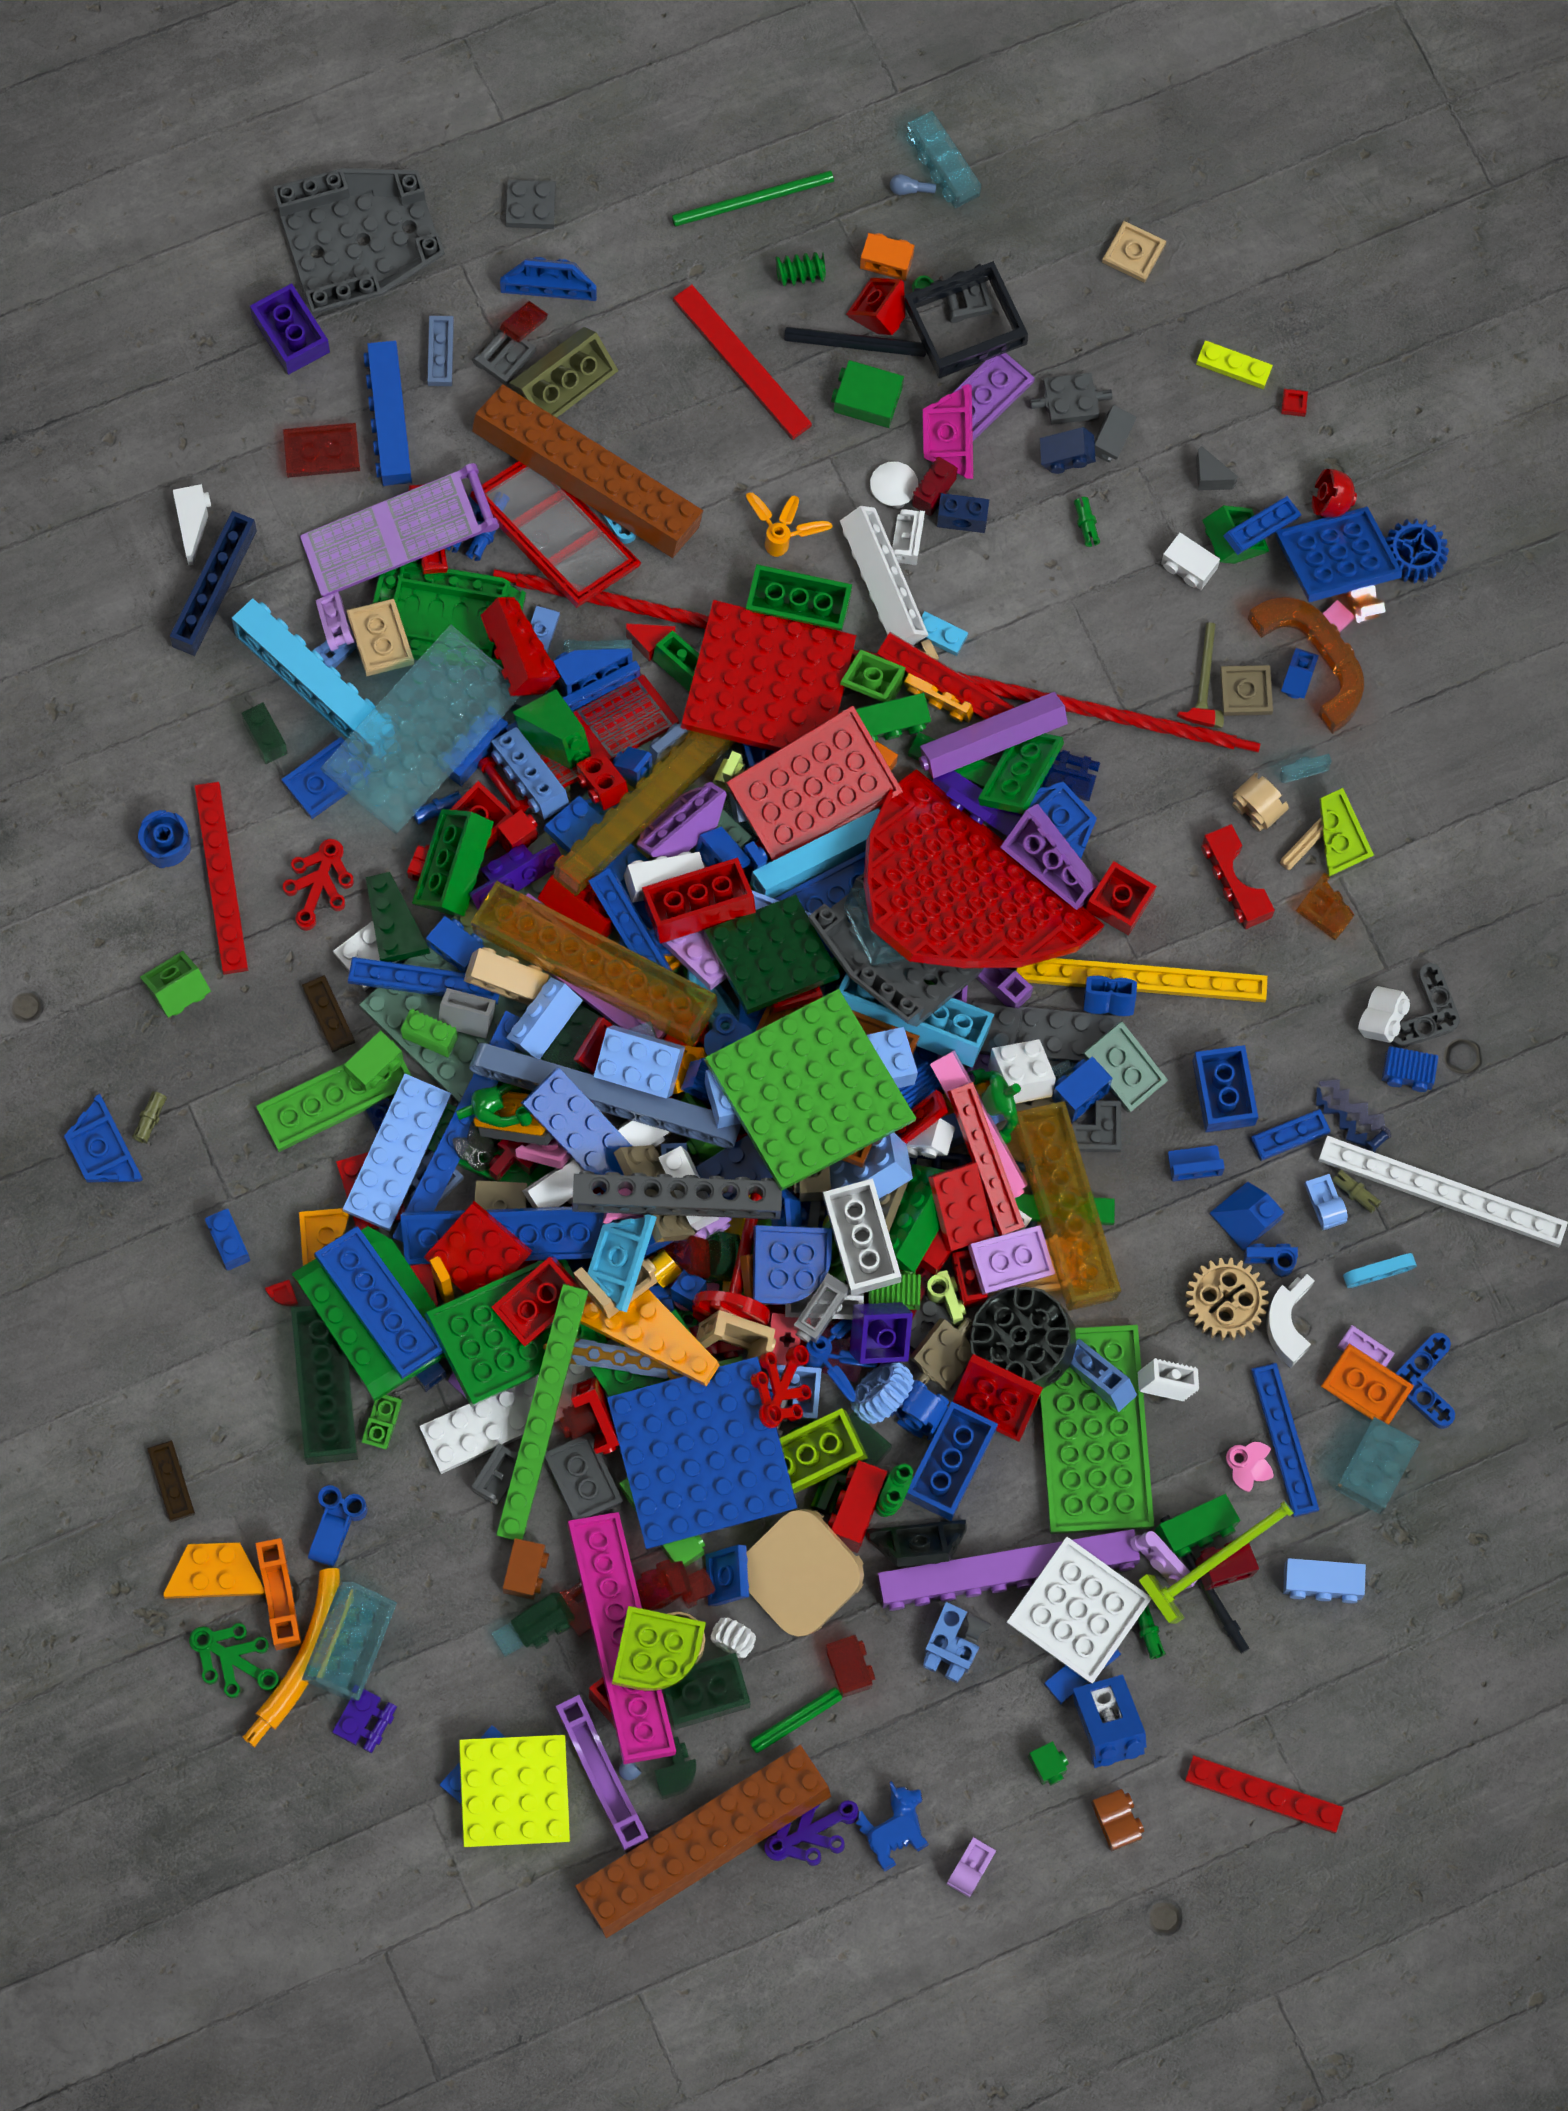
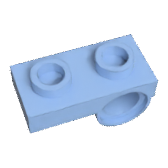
[1305,1174,1348,1231]

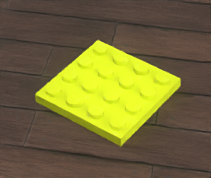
[459,1735,570,1847]

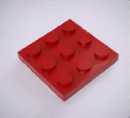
[424,1201,532,1294]
[952,1354,1043,1442]

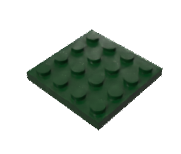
[704,895,840,1015]

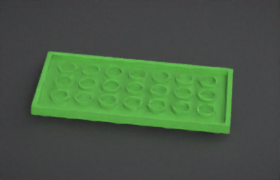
[1040,1325,1154,1534]

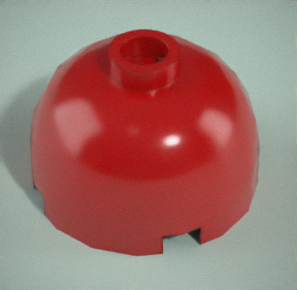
[1312,469,1357,518]

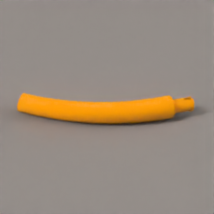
[242,1568,340,1748]

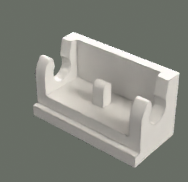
[892,509,925,565]

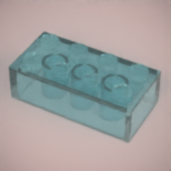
[302,1582,397,1701]

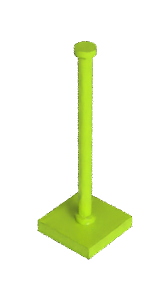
[1139,1501,1294,1624]

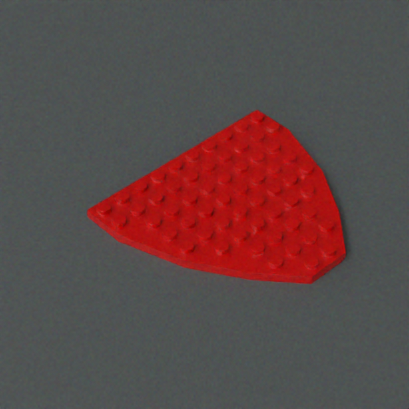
[864,769,1105,968]

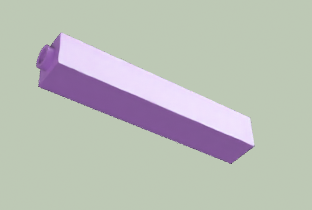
[919,692,1068,779]

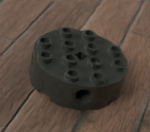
[970,1286,1077,1389]

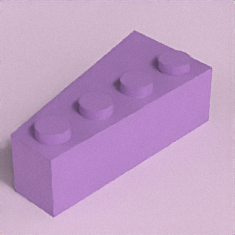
[1000,804,1099,910]

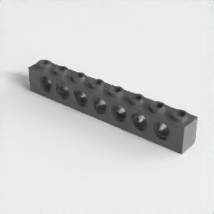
[572,1171,782,1219]

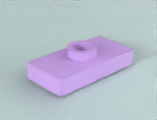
[1337,1325,1395,1367]

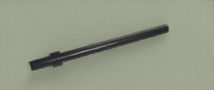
[1160,1515,1250,1654]

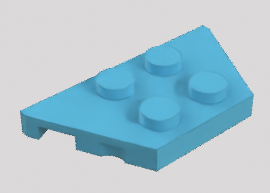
[588,1214,657,1312]

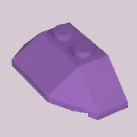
[637,782,727,858]

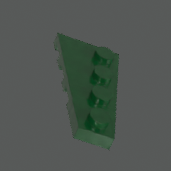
[366,872,431,962]

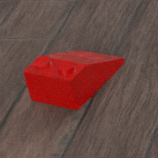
[492,1256,581,1347]

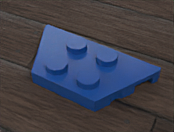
[1028,782,1097,859]
[64,1094,143,1182]

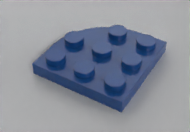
[753,1225,832,1305]

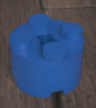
[138,810,191,868]
[891,1380,949,1440]

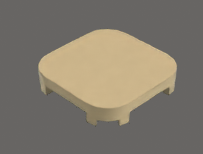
[747,1509,864,1637]

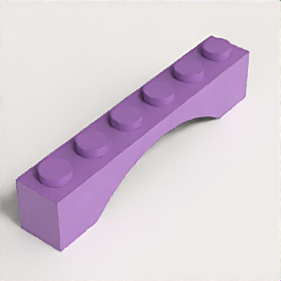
[556,1695,649,1853]

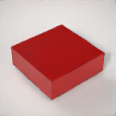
[1281,389,1308,417]

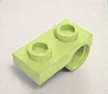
[713,751,745,793]
[927,1270,966,1327]

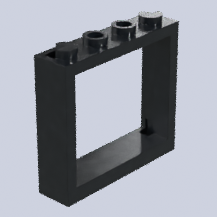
[905,261,1028,379]

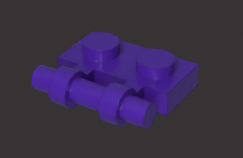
[332,1686,397,1753]

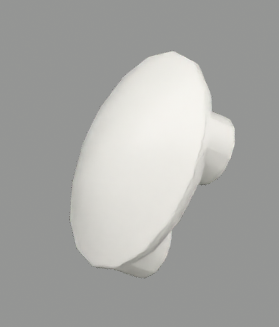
[870,462,918,509]

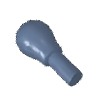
[890,174,936,196]

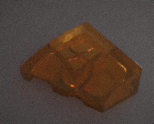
[1295,872,1354,940]

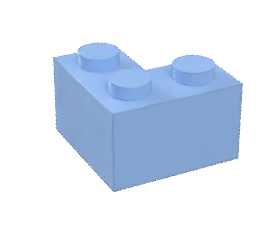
[768,1365,822,1425]

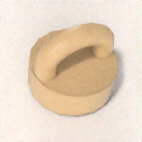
[920,639,939,661]

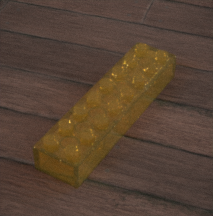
[1014,1101,1121,1311]

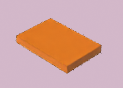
[1321,1343,1415,1429]

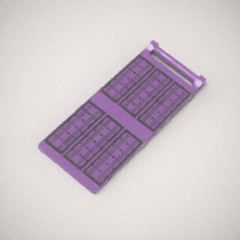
[300,463,499,597]

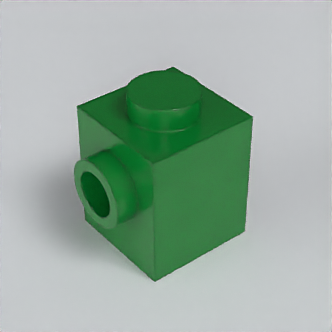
[1028,1741,1069,1786]

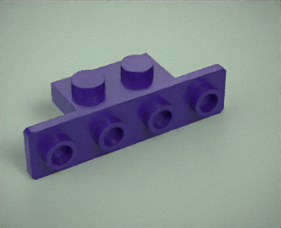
[932,770,1022,836]
[470,843,564,913]

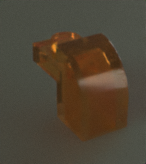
[1345,585,1386,623]

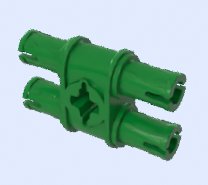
[876,1464,913,1517]

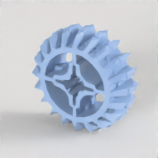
[850,1362,914,1424]

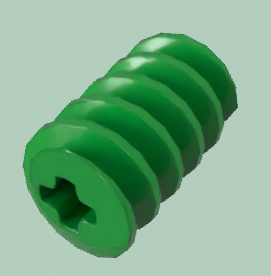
[775,252,826,287]

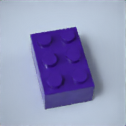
[250,283,330,375]

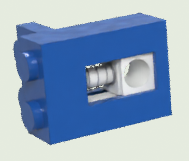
[1073,1674,1147,1768]

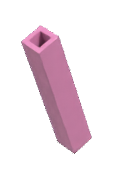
[930,1050,1028,1198]

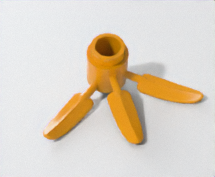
[746,492,833,557]

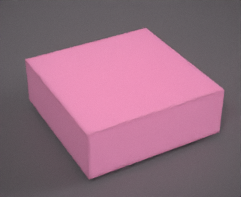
[1320,600,1355,635]

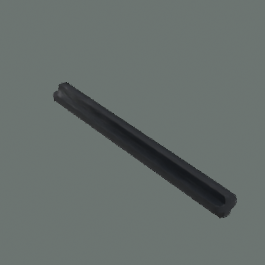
[784,327,926,357]

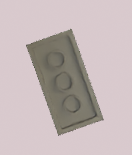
[614,1145,695,1242]

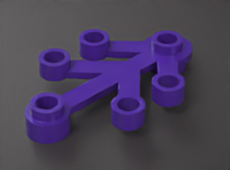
[764,1800,859,1866]

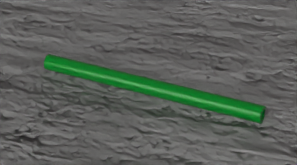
[672,170,834,227]

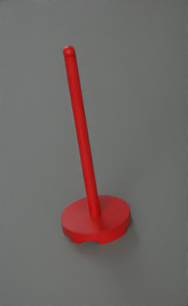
[692,1193,770,1326]

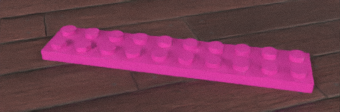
[567,1512,676,1765]

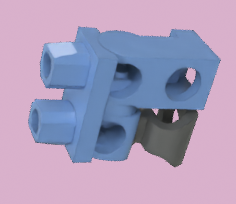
[923,1602,991,1683]

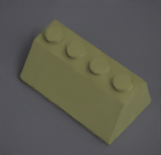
[509,327,618,418]

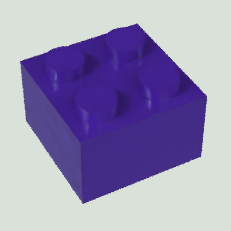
[849,1302,913,1364]

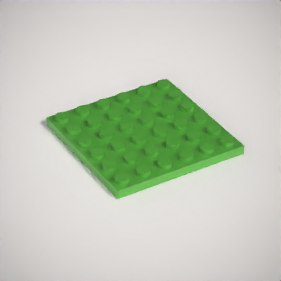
[704,989,916,1191]

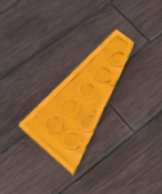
[581,1289,720,1386]

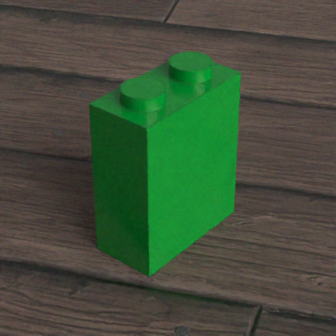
[831,360,904,428]

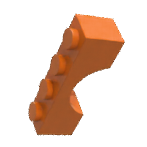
[255,1538,302,1651]

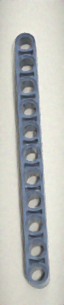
[469,1043,742,1148]

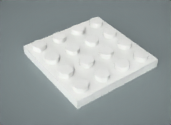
[1006,1537,1152,1684]

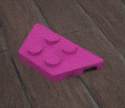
[923,384,973,479]

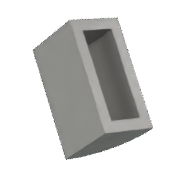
[438,988,496,1039]

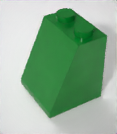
[513,689,591,769]

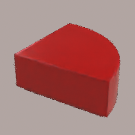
[265,1279,298,1306]

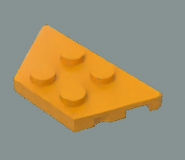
[164,1542,265,1599]

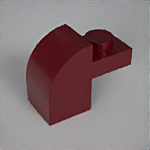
[489,1139,540,1182]

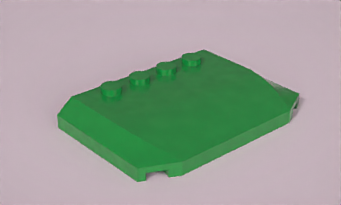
[373,562,526,673]
[291,1226,446,1402]

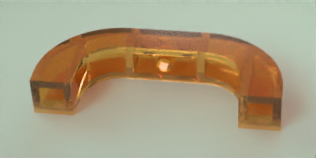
[1248,597,1364,734]

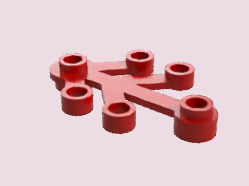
[283,839,354,931]
[751,1345,812,1428]

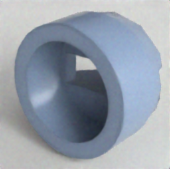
[619,1762,642,1780]

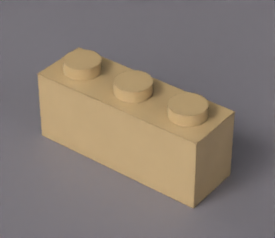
[464,947,549,1006]

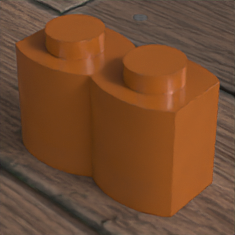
[1091,1789,1144,1852]

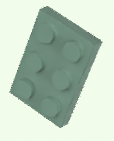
[1082,1021,1168,1112]

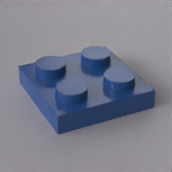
[705,1545,749,1606]

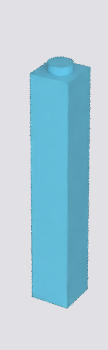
[750,809,880,898]

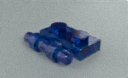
[1042,750,1100,801]

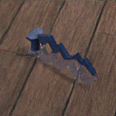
[1316,1079,1392,1152]

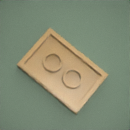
[346,599,414,677]

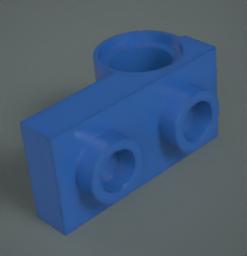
[1244,1244,1298,1277]

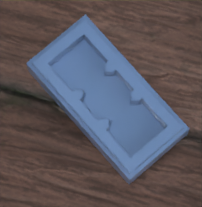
[531,606,560,654]

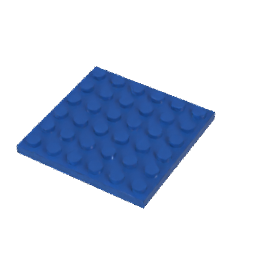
[607,1357,798,1549]

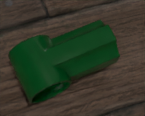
[811,1468,849,1516]

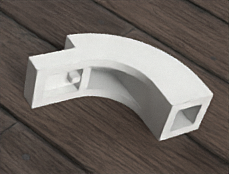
[1266,1274,1315,1368]

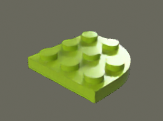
[612,1606,706,1691]

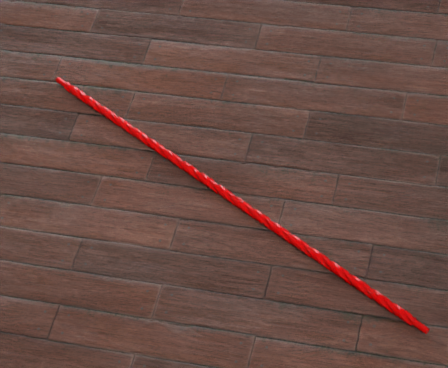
[493,569,1261,753]

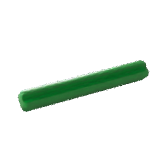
[750,1687,842,1753]

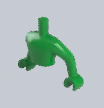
[968,1068,1021,1144]
[456,1083,532,1128]

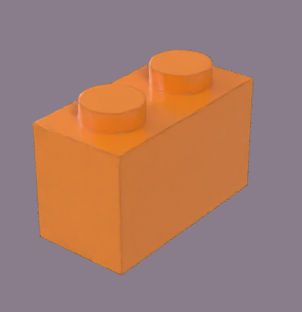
[860,233,915,281]

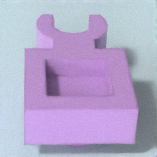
[691,1217,732,1245]

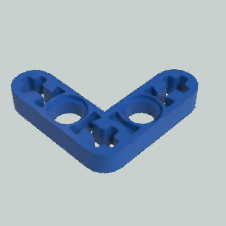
[1396,1333,1455,1429]

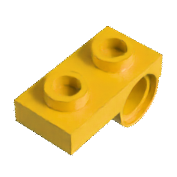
[648,1249,682,1288]

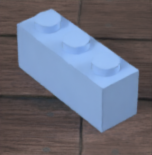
[506,977,583,1059]
[1283,1558,1366,1603]

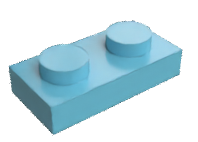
[921,611,968,656]

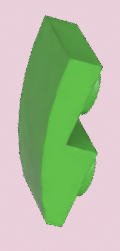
[362,1395,403,1450]

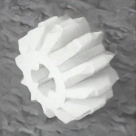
[710,1618,756,1658]

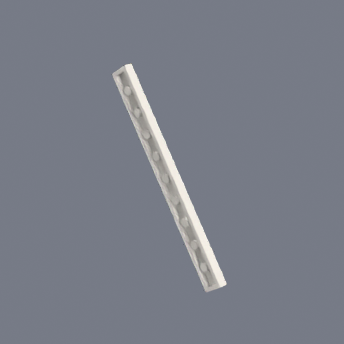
[1318,1136,1568,1248]

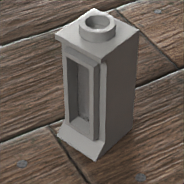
[794,1273,849,1343]

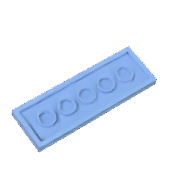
[343,1074,451,1231]

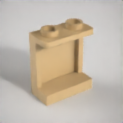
[574,1258,657,1319]
[696,1310,776,1359]

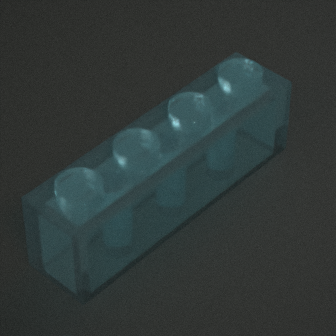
[905,111,981,209]

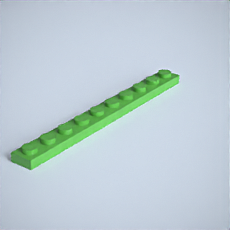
[497,1284,589,1540]

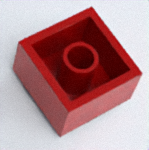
[1086,861,1157,936]

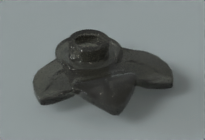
[453,1121,500,1171]

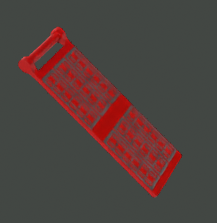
[478,675,680,814]

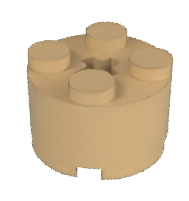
[1232,773,1289,832]

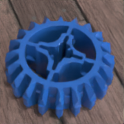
[1385,518,1449,584]

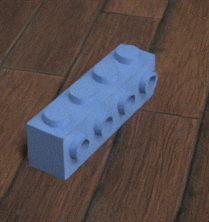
[491,727,569,820]

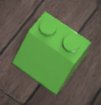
[840,649,906,702]
[140,951,211,1018]

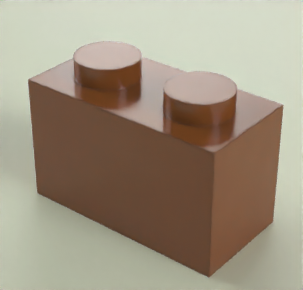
[503,1538,549,1600]

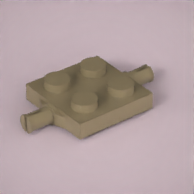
[909,1317,973,1391]

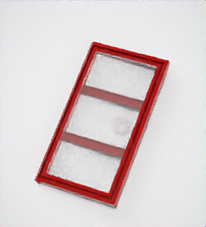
[470,461,641,608]

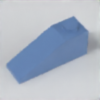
[1070,1339,1137,1412]

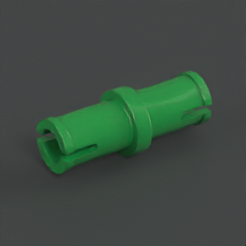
[1074,497,1100,547]
[1137,1605,1166,1660]

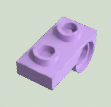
[947,1837,996,1898]

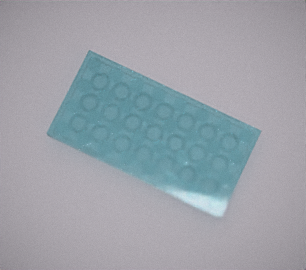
[321,625,522,835]

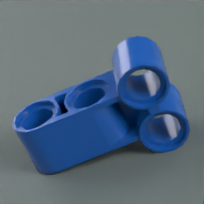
[308,1485,368,1567]

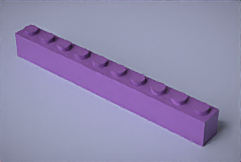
[877,1529,1140,1611]

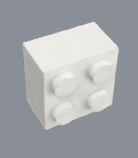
[988,1039,1056,1104]

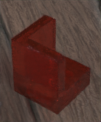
[676,1568,715,1609]

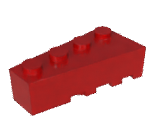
[480,597,561,696]

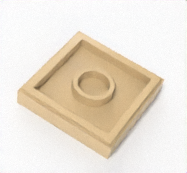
[1102,221,1166,283]

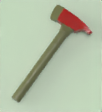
[1177,622,1224,728]

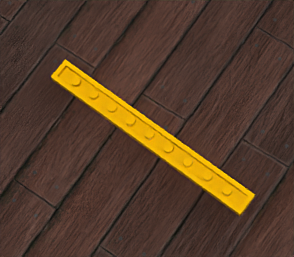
[1016,958,1268,1002]

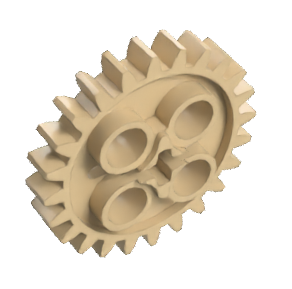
[1185,1258,1269,1341]

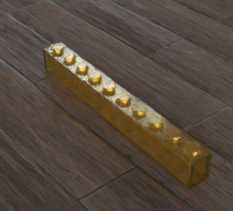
[553,731,735,896]

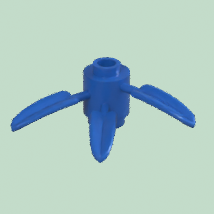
[805,1319,878,1402]

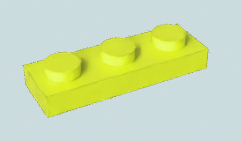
[1196,340,1273,389]

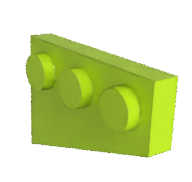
[1319,788,1374,877]

